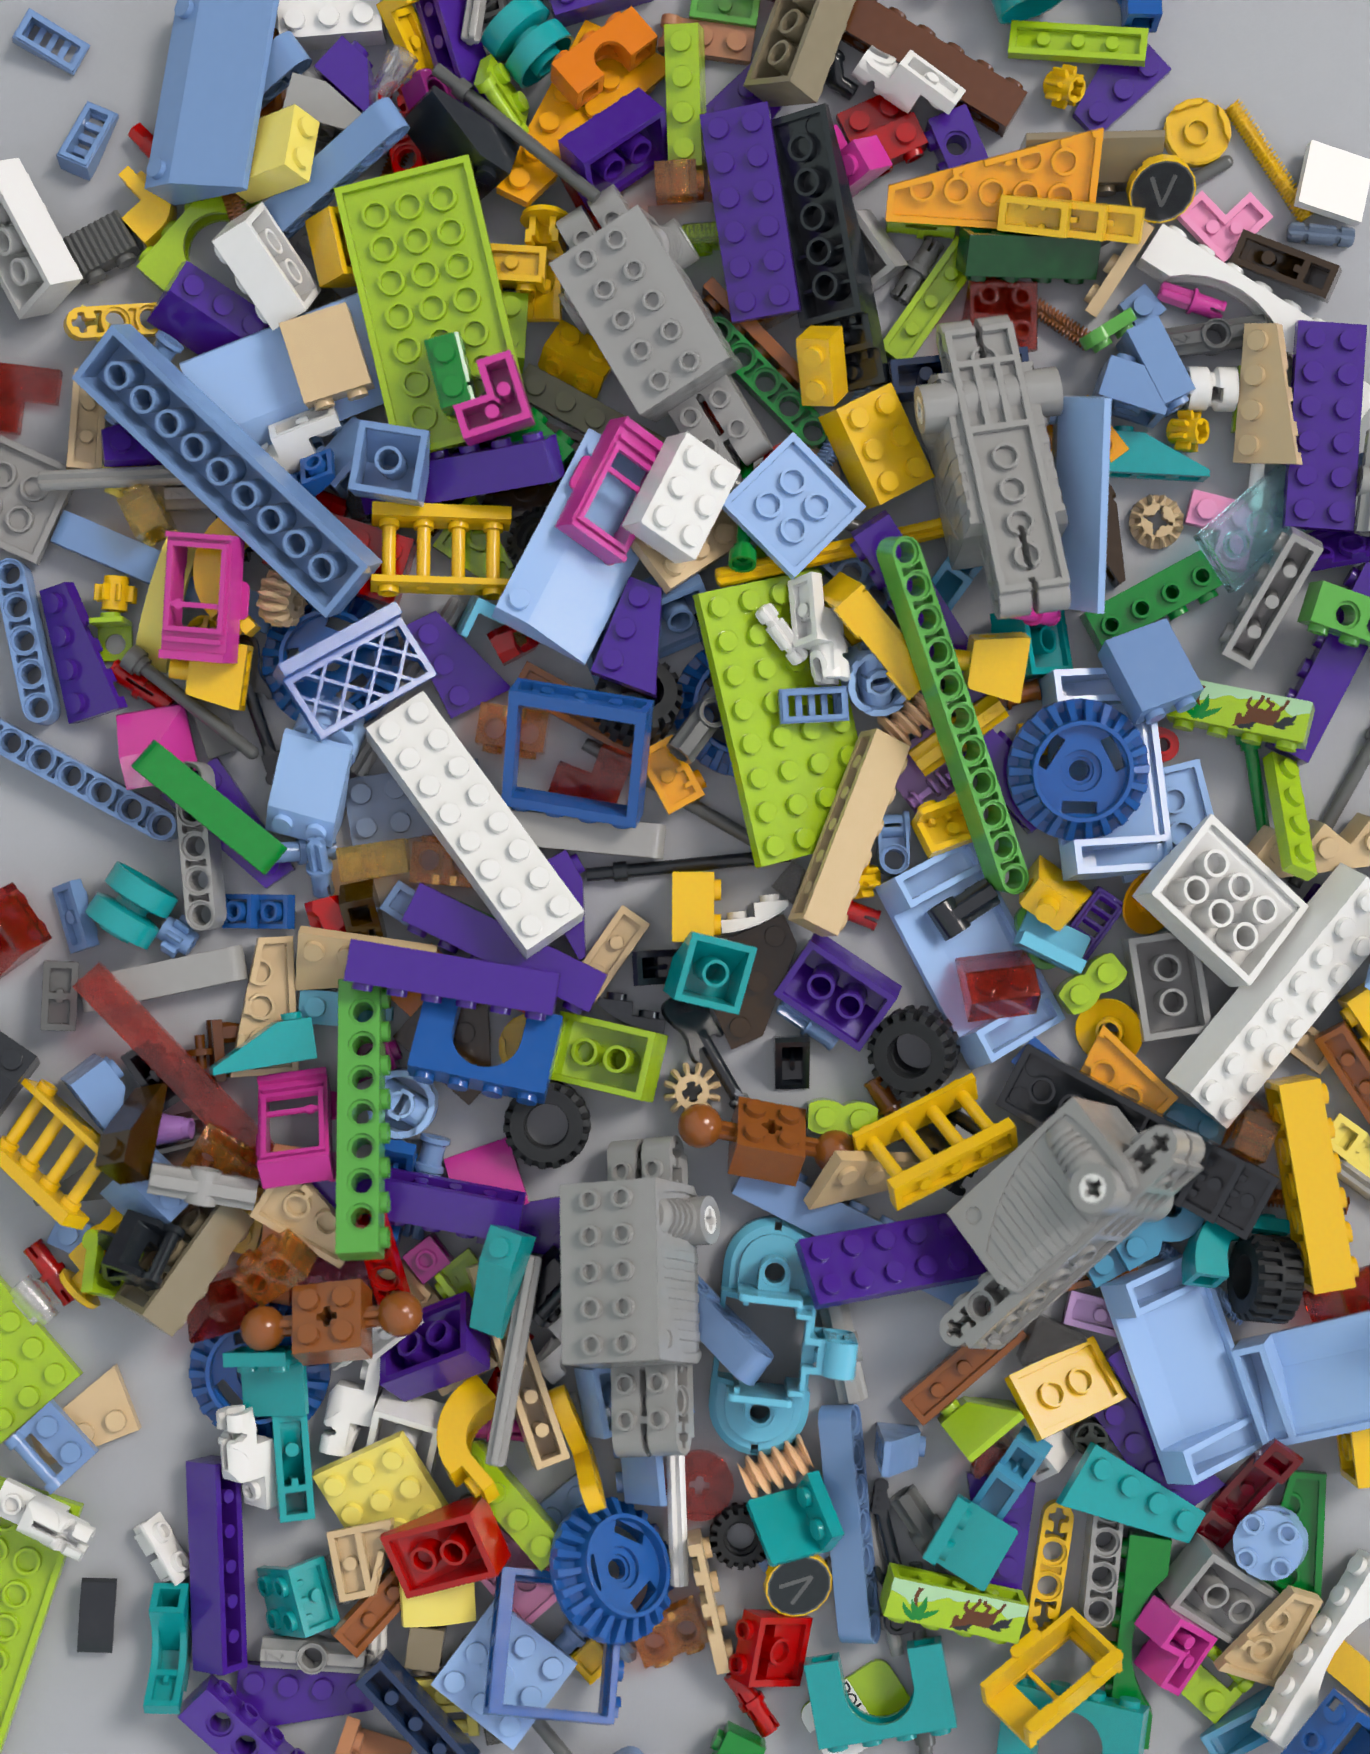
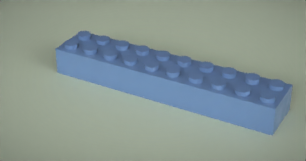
[72,324,383,618]

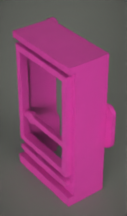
[555,416,664,565]
[158,531,250,663]
[256,1067,337,1189]

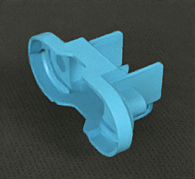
[709,1215,858,1455]

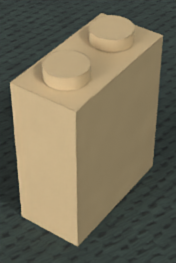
[279,302,375,411]

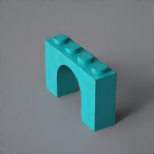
[804,1635,957,1753]
[996,1675,1150,1754]

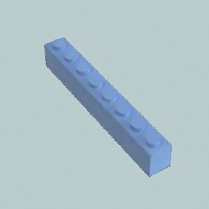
[731,1172,979,1306]

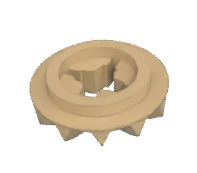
[1129,494,1184,549]

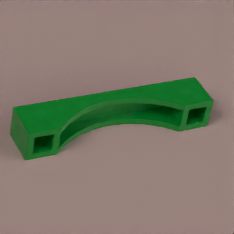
[1104,1528,1172,1750]

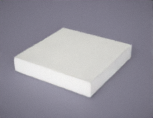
[1294,140,1370,227]

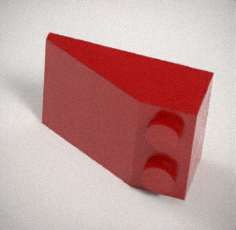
[380,1495,511,1599]

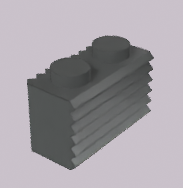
[63,210,142,285]

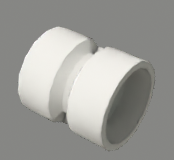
[1183,366,1239,412]

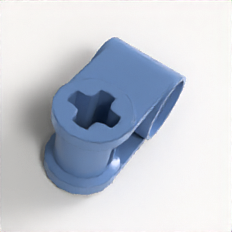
[875,810,911,877]

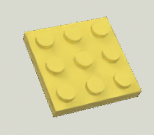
[312,1430,448,1529]

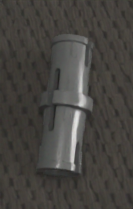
[890,236,944,306]

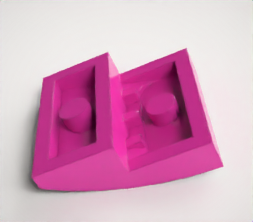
[444,1138,530,1205]

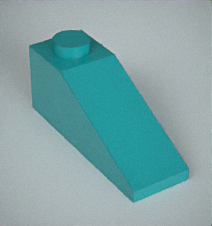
[1109,425,1210,482]
[209,1011,318,1075]
[469,1225,536,1339]
[272,1415,316,1523]

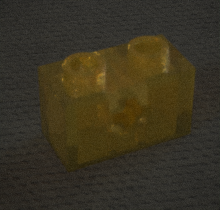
[117,484,179,546]
[335,838,413,883]

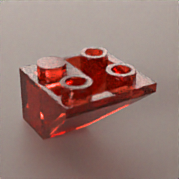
[962,280,1038,353]
[187,1264,256,1344]

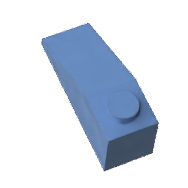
[874,1422,926,1477]

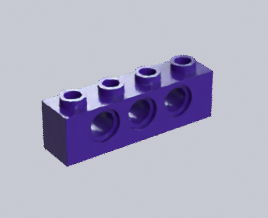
[924,104,989,171]
[177,1674,306,1754]

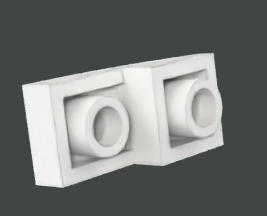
[721,894,789,934]

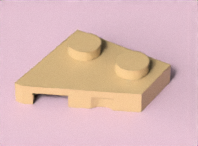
[326,1517,395,1603]

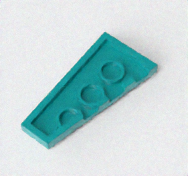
[1056,1442,1206,1543]

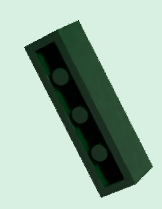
[955,227,1102,284]

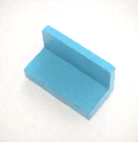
[455,595,504,638]
[1012,911,1090,975]

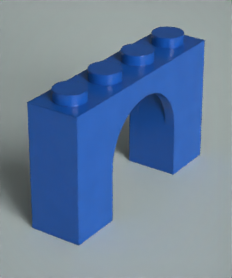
[407,997,563,1106]

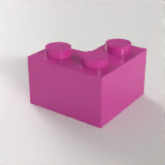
[834,124,893,198]
[453,350,536,447]
[1133,1595,1218,1696]

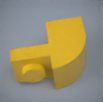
[118,166,177,247]

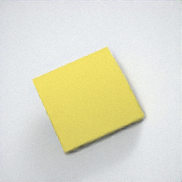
[399,1582,476,1627]

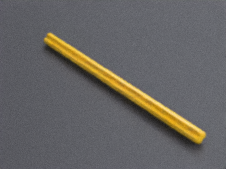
[715,518,944,587]

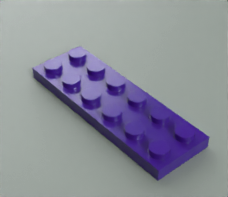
[699,101,801,324]
[1282,320,1367,533]
[795,1213,988,1310]

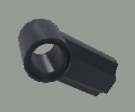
[927,878,1001,941]

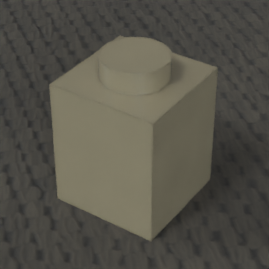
[404,1625,447,1676]

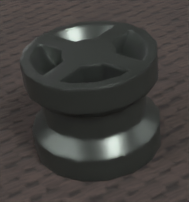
[1070,1418,1108,1455]

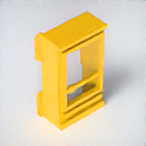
[823,571,921,701]
[980,1607,1123,1750]

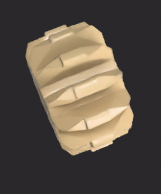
[256,570,308,628]
[663,1062,721,1113]

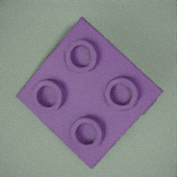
[895,724,955,814]

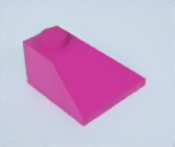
[116,704,198,790]

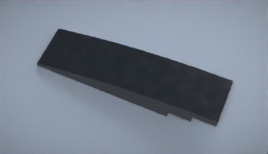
[772,103,891,393]
[996,1043,1281,1240]

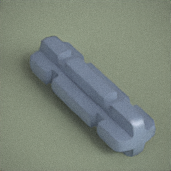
[1286,222,1355,248]

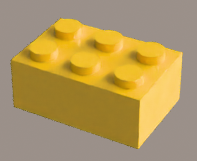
[818,382,935,511]

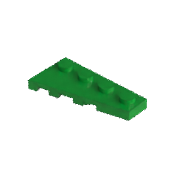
[1264,1469,1327,1613]

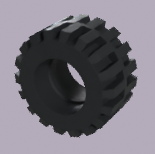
[593,662,683,747]
[867,1005,960,1098]
[503,1081,591,1169]
[1227,1233,1304,1324]

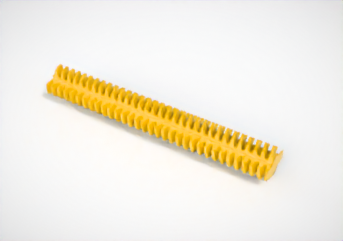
[1225,99,1313,223]

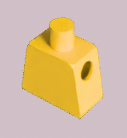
[954,632,1031,703]
[168,644,254,711]
[1019,855,1093,932]

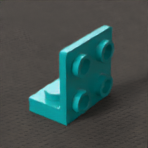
[222,1345,309,1417]
[746,1470,845,1567]
[922,1493,1018,1591]
[257,1555,340,1638]

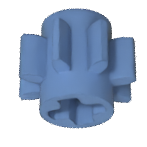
[156,914,200,959]

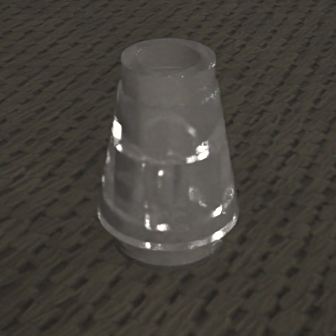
[372,44,418,98]

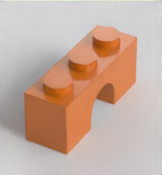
[550,6,658,110]

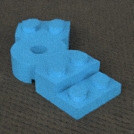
[1086,1102,1225,1288]

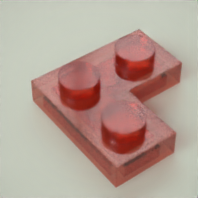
[0,362,63,435]
[548,743,632,803]

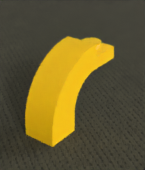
[193,517,261,637]
[437,1375,499,1504]

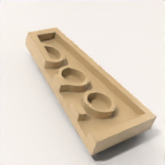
[1233,323,1303,465]
[295,926,438,991]
[229,936,299,1078]
[687,1528,735,1675]

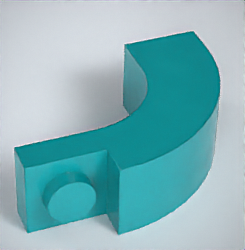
[1182,1214,1290,1289]
[143,1583,192,1714]

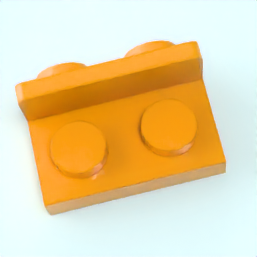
[647,735,707,815]

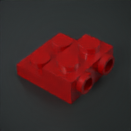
[836,95,928,178]
[728,1609,813,1687]

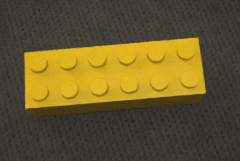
[1264,1074,1359,1294]

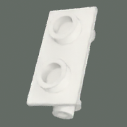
[133,1512,190,1586]

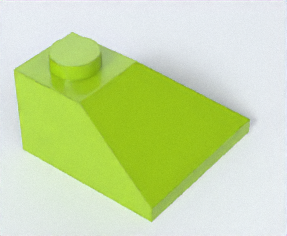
[937,1396,1025,1463]

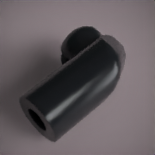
[825,49,859,100]

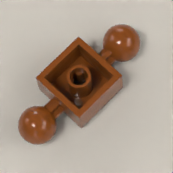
[678,1096,855,1186]
[241,1278,423,1366]

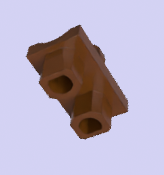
[185,1019,239,1082]

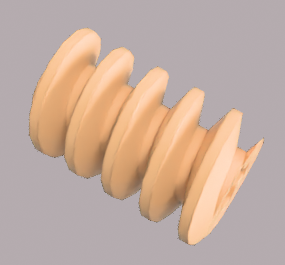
[877,688,955,746]
[737,1433,815,1499]

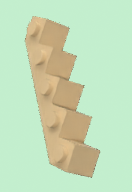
[1246,812,1370,878]

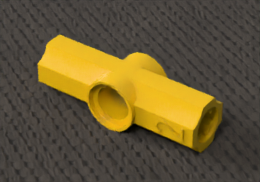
[908,694,1009,777]

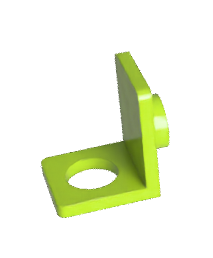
[89,612,133,662]

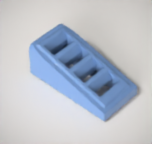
[12,8,90,76]
[56,101,119,181]
[778,686,849,724]

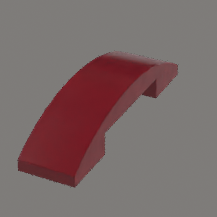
[1194,1438,1304,1549]

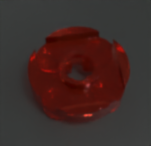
[665,1449,734,1521]

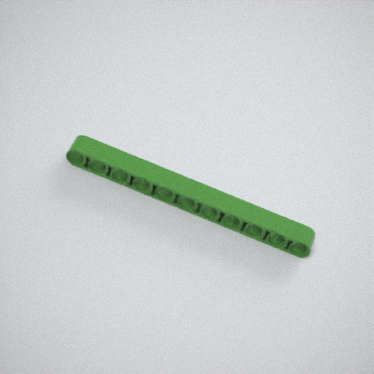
[876,536,1029,894]

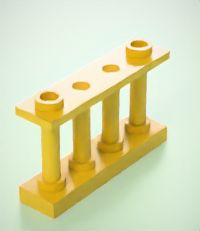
[370,501,512,600]
[852,1073,1018,1211]
[0,1078,101,1230]

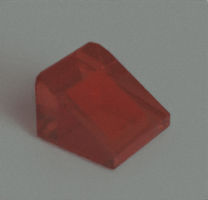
[970,1442,1007,1479]

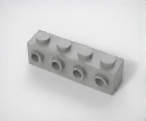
[1219,526,1324,670]

